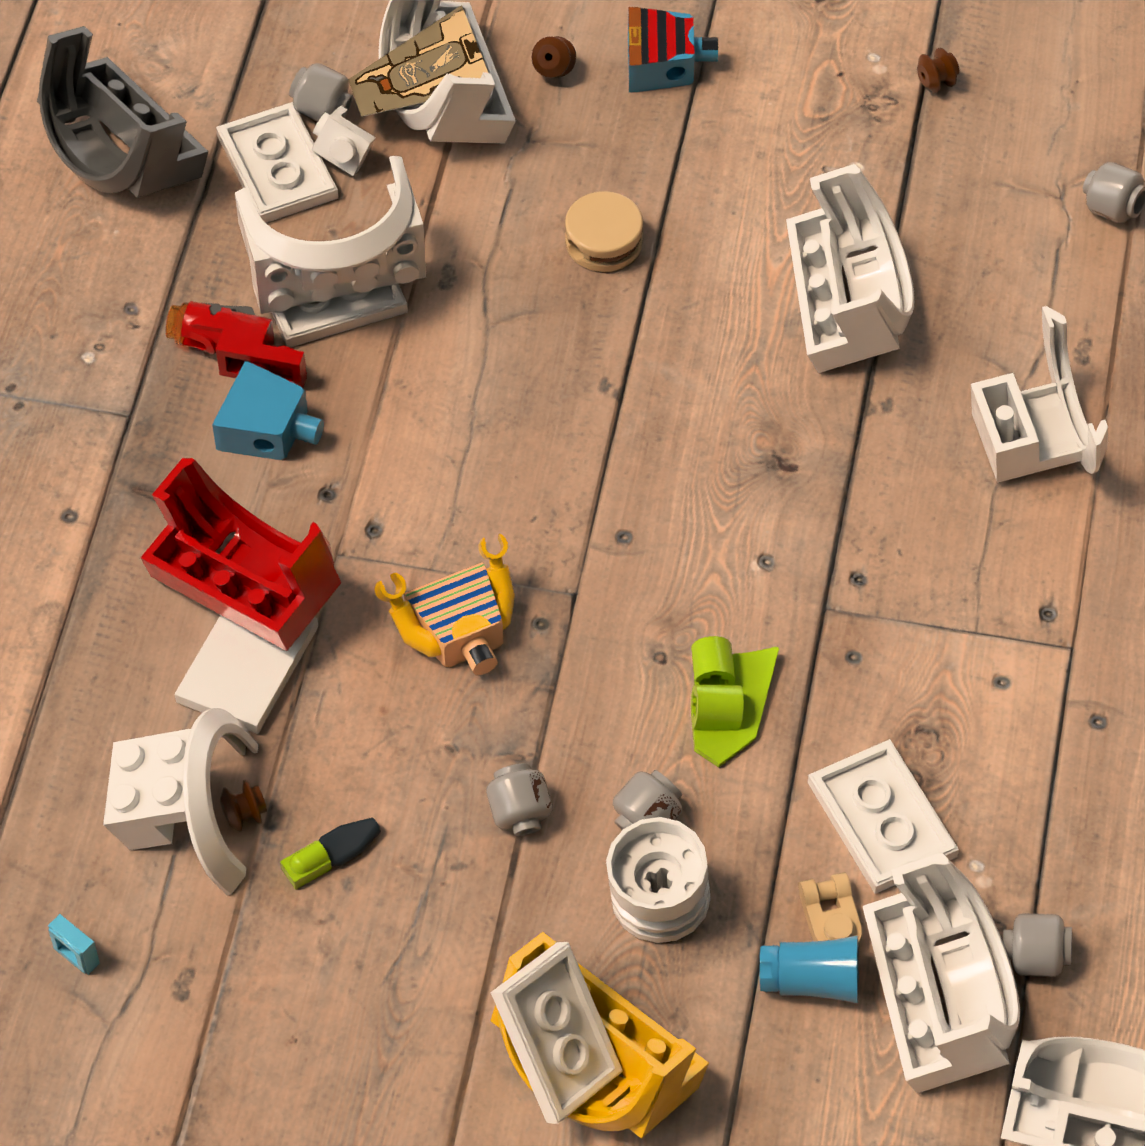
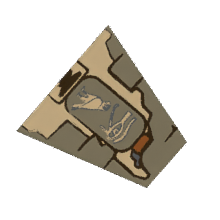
[348,5,488,117]

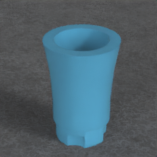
[760,935,859,1004]

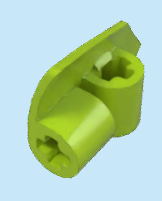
[691,636,779,768]

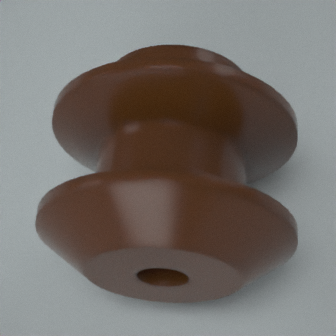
[531,36,576,78]
[917,48,960,93]
[220,780,267,832]

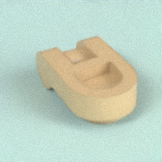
[798,872,862,948]

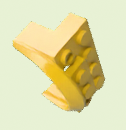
[490,932,709,1139]

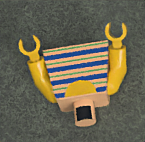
[374,534,515,675]

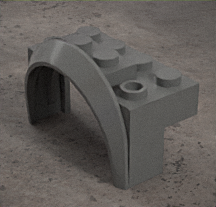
[37,26,209,198]

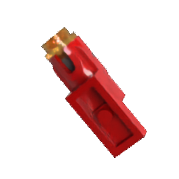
[166,301,307,388]

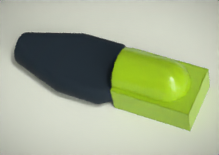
[280,817,381,890]

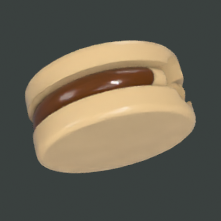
[565,191,643,272]

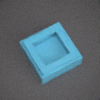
[48,914,100,975]

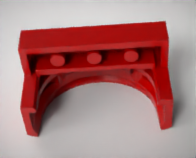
[140,458,342,651]

